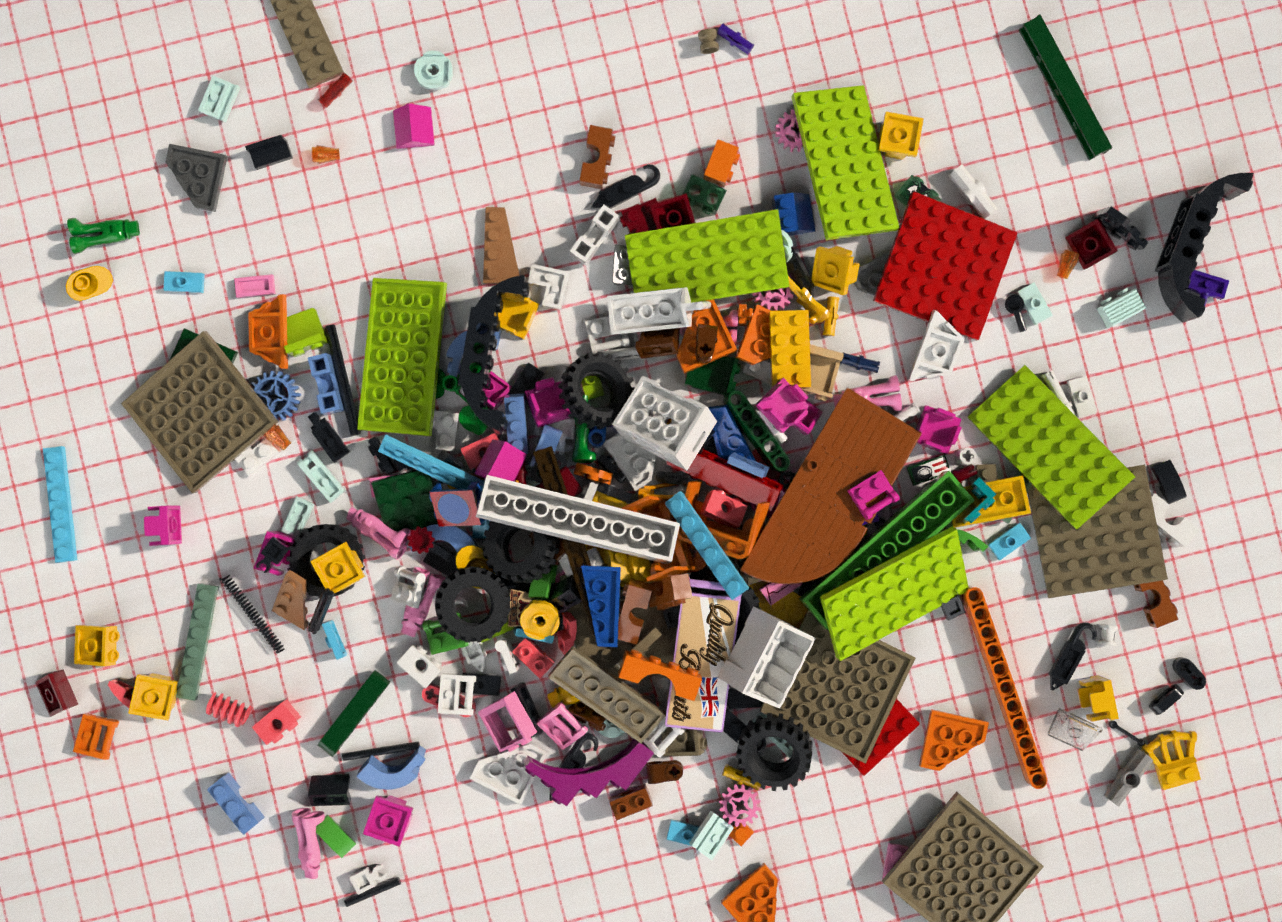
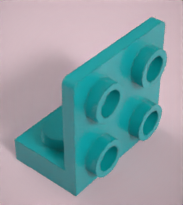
[962,477,996,524]

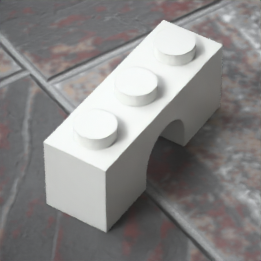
[570,204,619,266]
[1151,493,1200,548]

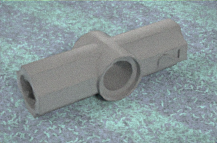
[1104,749,1154,807]

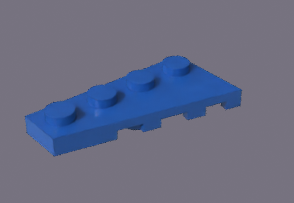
[708,404,756,461]
[581,566,621,647]

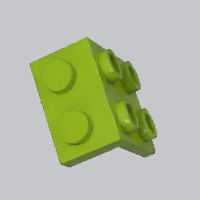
[284,308,328,357]

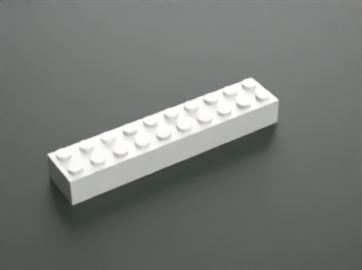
[476,475,680,564]

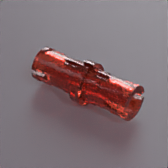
[317,73,353,108]

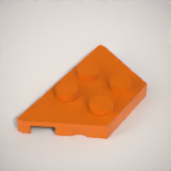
[248,294,288,369]

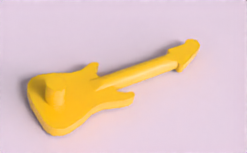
[788,276,830,324]

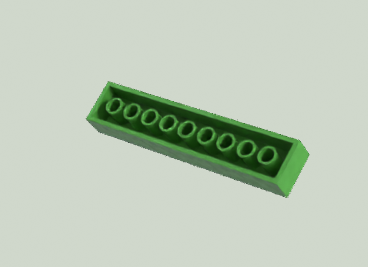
[799,471,975,630]

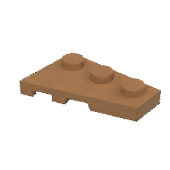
[271,570,308,630]

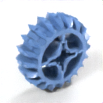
[251,371,301,421]

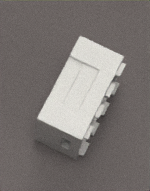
[612,376,717,471]
[718,606,815,708]

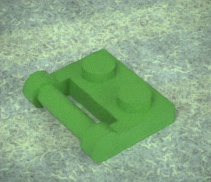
[422,613,469,655]

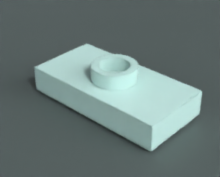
[1016,282,1053,325]
[280,496,315,538]

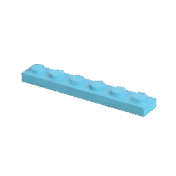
[378,435,484,490]
[43,446,78,563]
[665,491,749,600]

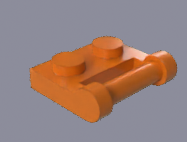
[73,713,119,760]

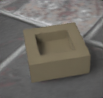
[975,464,997,483]

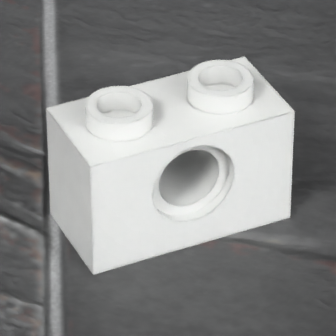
[397,644,443,689]

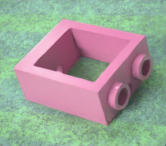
[478,691,537,753]

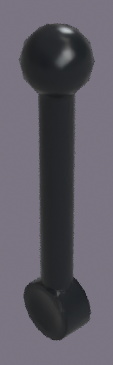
[1109,720,1145,746]

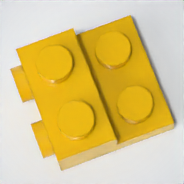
[605,550,651,587]
[74,625,120,666]

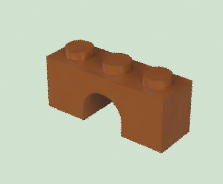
[579,125,616,189]
[649,574,692,610]
[618,578,654,645]
[1133,580,1179,628]

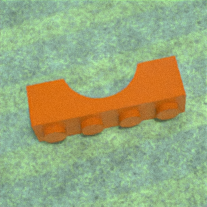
[618,650,702,701]

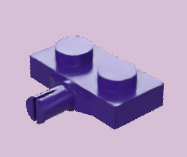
[1187,270,1229,306]

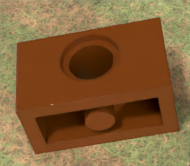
[609,783,653,821]

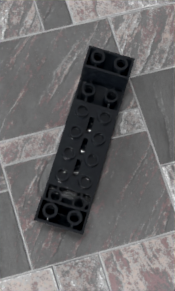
[1155,173,1254,323]
[458,275,530,435]

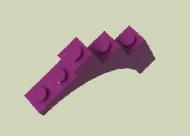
[523,739,654,806]

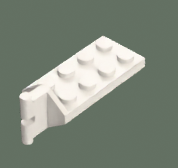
[607,287,711,335]

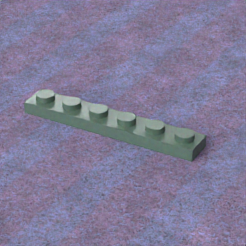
[176,583,219,701]

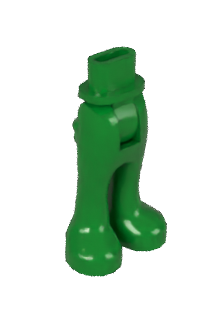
[67,218,140,254]
[572,395,596,463]

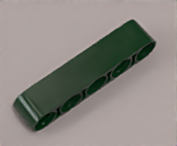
[723,390,790,471]
[317,670,391,757]

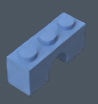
[308,353,345,415]
[504,393,530,454]
[207,773,265,835]

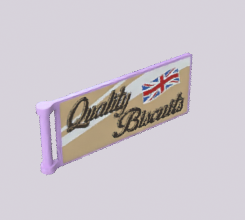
[665,577,742,732]

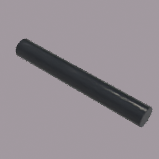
[344,877,401,907]

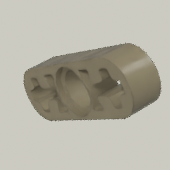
[614,627,662,671]

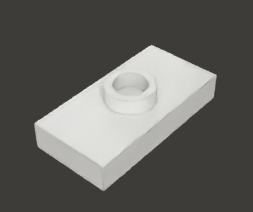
[1066,375,1098,418]

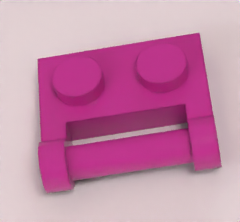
[848,470,900,520]

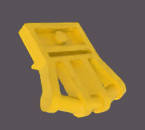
[1141,730,1201,790]

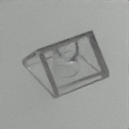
[1047,708,1103,751]

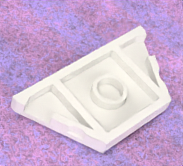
[908,309,965,381]

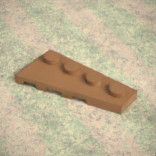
[483,207,520,284]

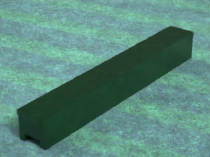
[1019,14,1113,161]

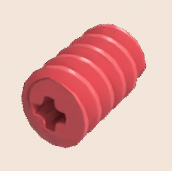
[206,692,252,727]

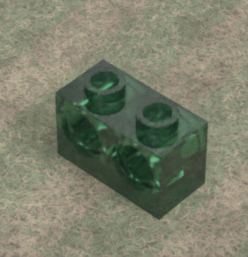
[682,174,727,215]

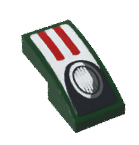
[906,455,951,486]

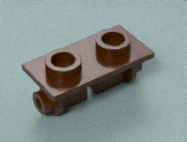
[567,701,606,731]

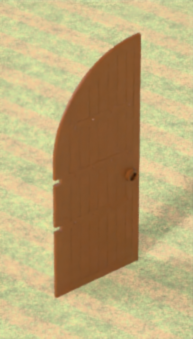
[740,387,922,584]

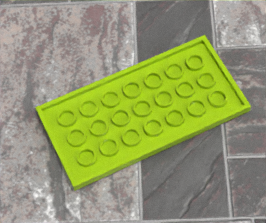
[791,85,899,240]
[625,209,790,303]
[357,278,447,436]
[967,365,1135,530]
[820,526,968,661]

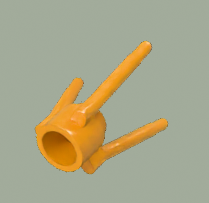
[638,483,676,500]

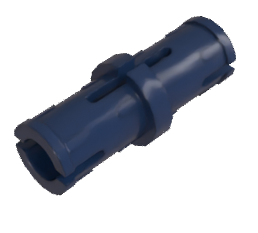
[840,352,880,373]

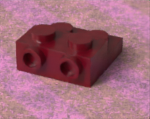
[619,198,658,235]

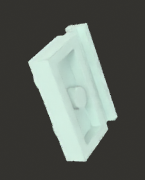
[198,75,240,123]
[689,811,734,860]

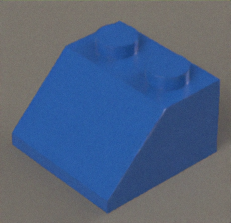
[772,193,815,236]

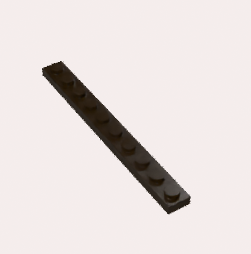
[533,446,596,639]

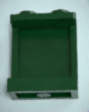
[684,356,741,396]

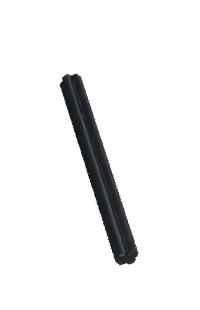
[325,324,361,436]

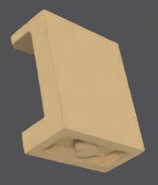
[801,344,844,401]

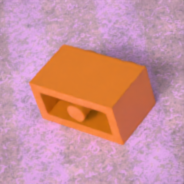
[703,139,740,187]

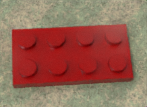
[842,699,920,776]

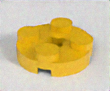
[520,600,559,640]

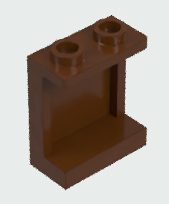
[635,328,680,359]

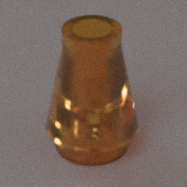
[312,145,340,164]
[1057,250,1080,279]
[264,425,292,451]

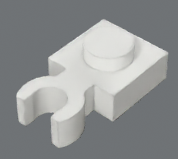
[349,864,387,895]

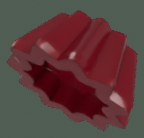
[407,526,435,554]

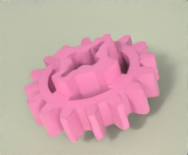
[775,109,803,152]
[752,287,794,311]
[719,784,761,827]

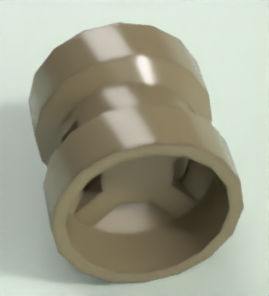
[698,28,719,54]

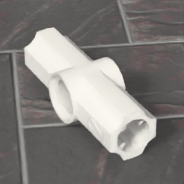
[948,165,998,219]

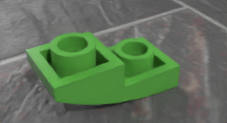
[947,528,988,552]
[528,564,557,599]
[316,814,356,858]

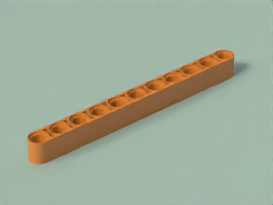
[962,586,1047,789]

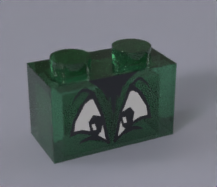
[894,175,941,206]

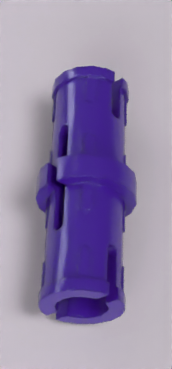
[717,23,754,55]

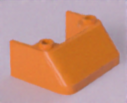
[677,481,770,559]
[622,496,695,581]

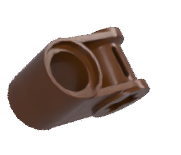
[695,324,718,363]
[646,760,683,784]

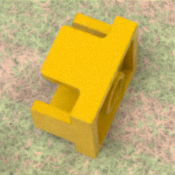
[878,112,924,160]
[811,246,860,295]
[498,297,540,339]
[310,542,366,594]
[128,673,178,721]
[1077,675,1119,722]

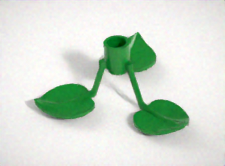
[436,348,491,435]

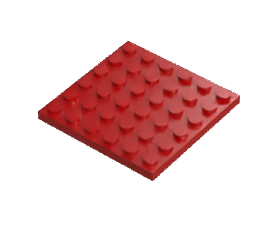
[873,192,1018,341]

